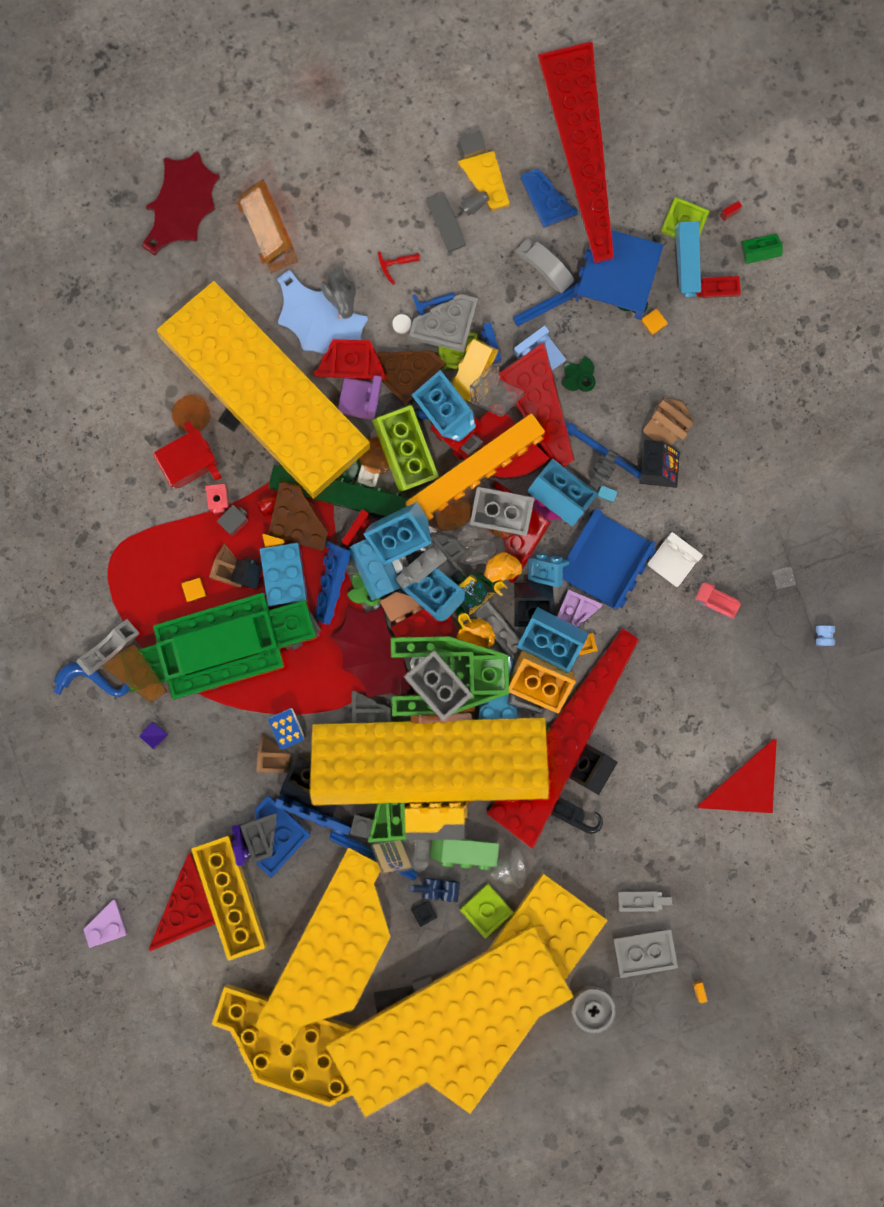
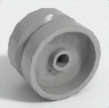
[570,985,615,1033]

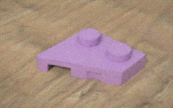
[557,590,602,627]
[83,899,128,948]

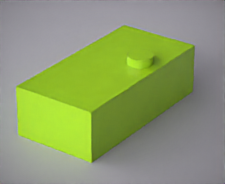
[372,405,439,492]

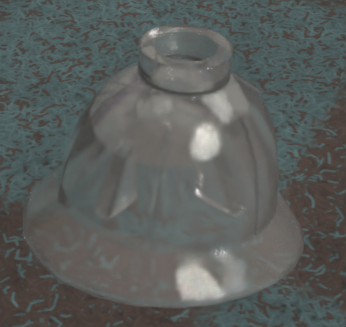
[491,847,525,889]

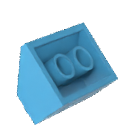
[527,459,598,527]
[364,502,432,566]
[347,539,401,601]

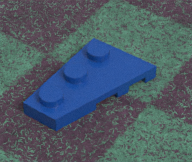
[520,169,578,228]

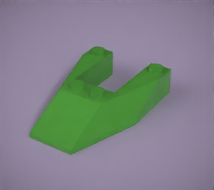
[391,637,509,716]

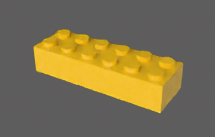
[191,835,267,961]

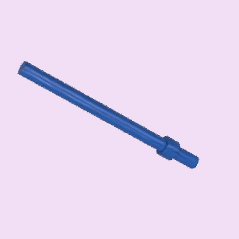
[565,421,640,479]

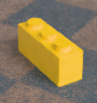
[451,339,499,402]

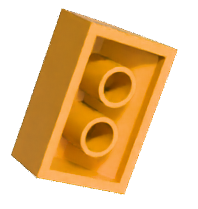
[509,650,576,714]

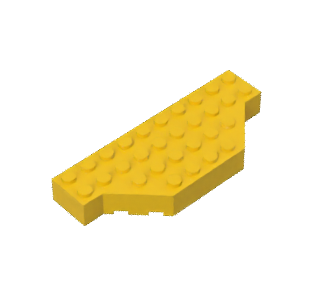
[255,848,390,1045]
[212,984,355,1107]

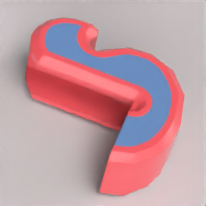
[695,582,741,619]

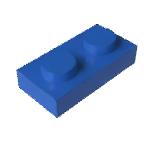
[481,322,502,364]

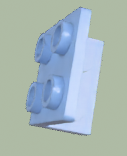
[513,326,566,371]

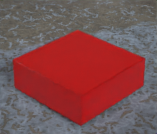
[720,201,743,221]

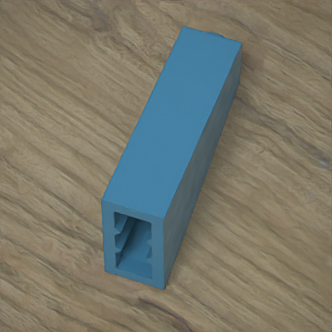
[675,222,701,297]

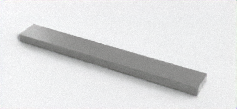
[434,543,522,663]

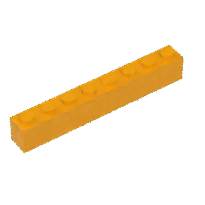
[405,413,545,521]

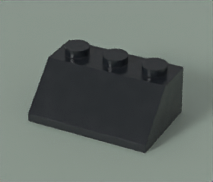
[279,753,338,817]

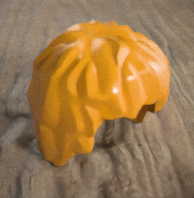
[483,552,522,582]
[456,618,495,648]

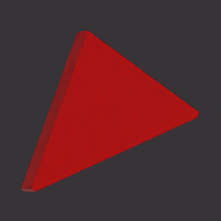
[493,481,551,583]
[697,739,777,813]
[149,853,216,952]

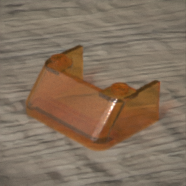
[236,179,298,273]

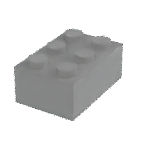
[404,651,473,721]

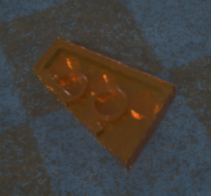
[102,644,168,703]

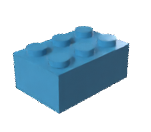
[260,543,308,607]
[517,607,589,673]

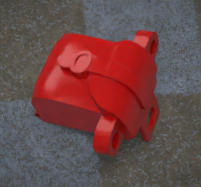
[153,420,222,488]

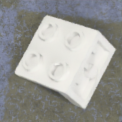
[647,532,703,587]

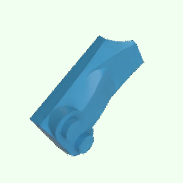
[412,370,476,441]
[401,568,465,621]
[478,657,517,720]

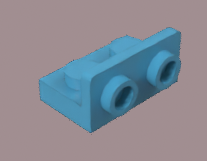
[528,552,569,587]

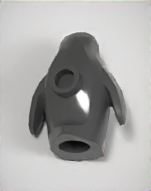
[321,268,356,319]

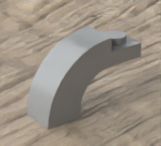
[515,238,574,293]
[76,619,140,676]

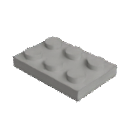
[613,929,678,978]

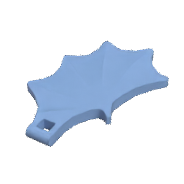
[277,270,368,355]

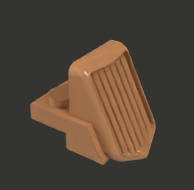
[643,395,695,446]

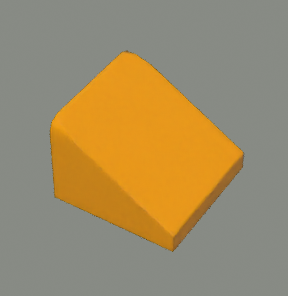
[262,534,286,548]

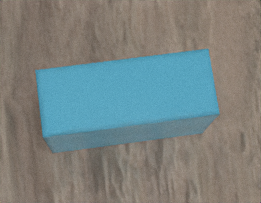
[597,486,617,503]

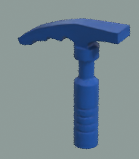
[412,292,455,316]

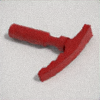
[377,251,420,285]

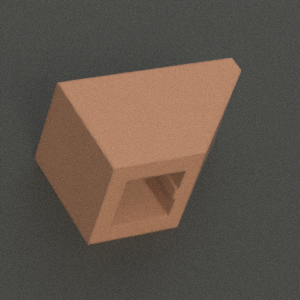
[380,592,423,624]

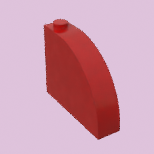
[452,404,549,480]

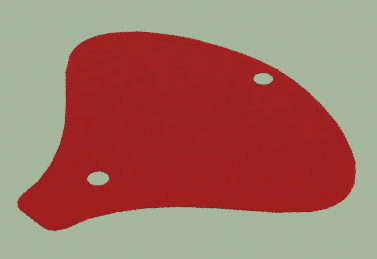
[107,481,366,715]

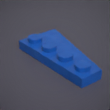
[315,541,351,625]
[274,795,352,835]

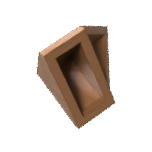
[209,543,242,588]
[256,733,290,773]

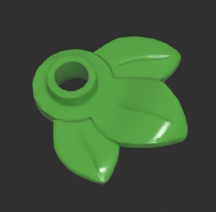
[347,574,382,606]

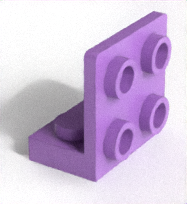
[338,376,382,420]

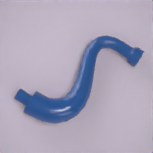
[53,662,130,697]

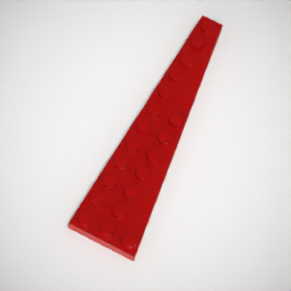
[538,41,614,264]
[487,628,639,849]

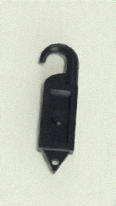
[551,798,603,834]

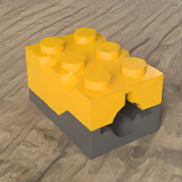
[405,801,468,840]

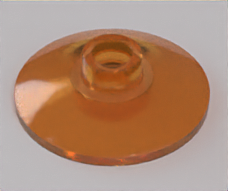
[360,437,390,474]
[437,501,473,532]

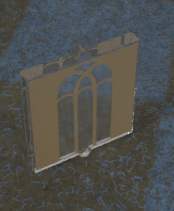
[371,840,412,875]

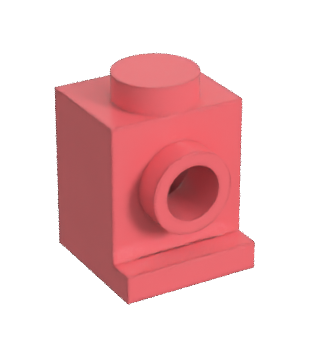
[205,484,229,514]

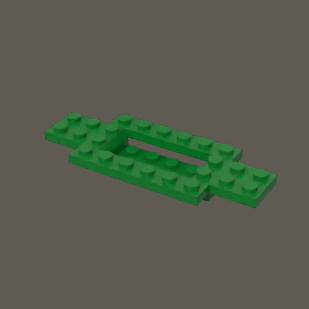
[121,593,317,700]

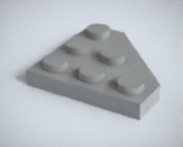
[409,294,478,352]

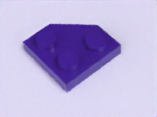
[232,824,251,866]

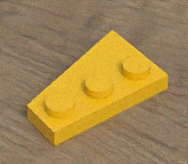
[458,151,510,211]

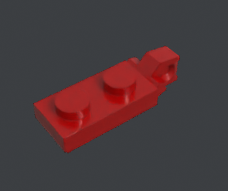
[696,276,741,298]

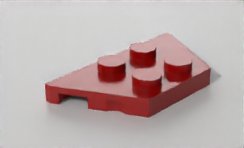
[313,339,387,380]

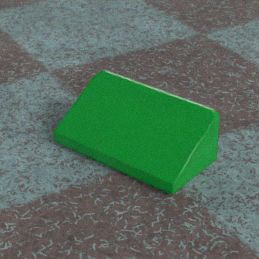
[741,234,783,264]

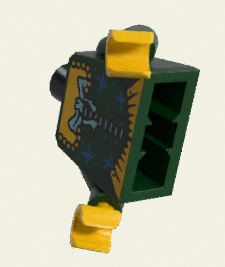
[450,570,508,627]

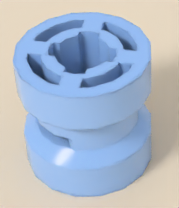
[816,626,835,646]

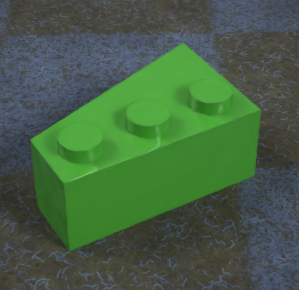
[368,803,406,842]
[430,839,499,870]

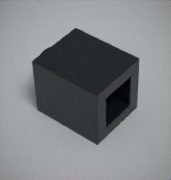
[231,558,263,589]

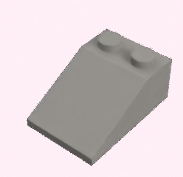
[470,487,534,536]

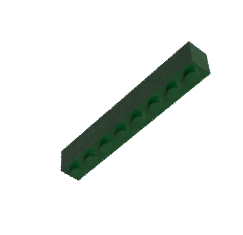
[268,464,414,518]

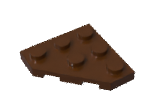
[377,350,446,406]
[268,481,329,551]

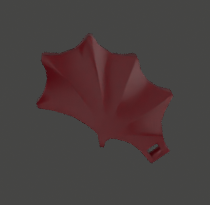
[141,152,220,256]
[331,607,420,698]

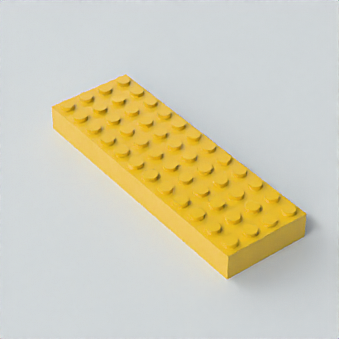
[157,281,370,499]
[310,718,549,805]
[427,872,607,1114]
[326,924,573,1117]

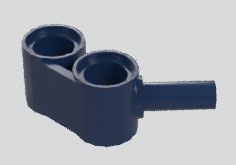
[408,878,460,902]

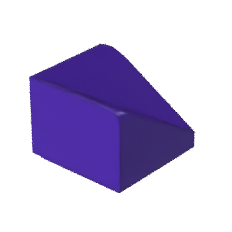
[139,722,168,749]

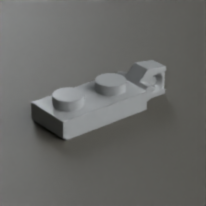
[396,544,447,588]
[618,891,672,912]

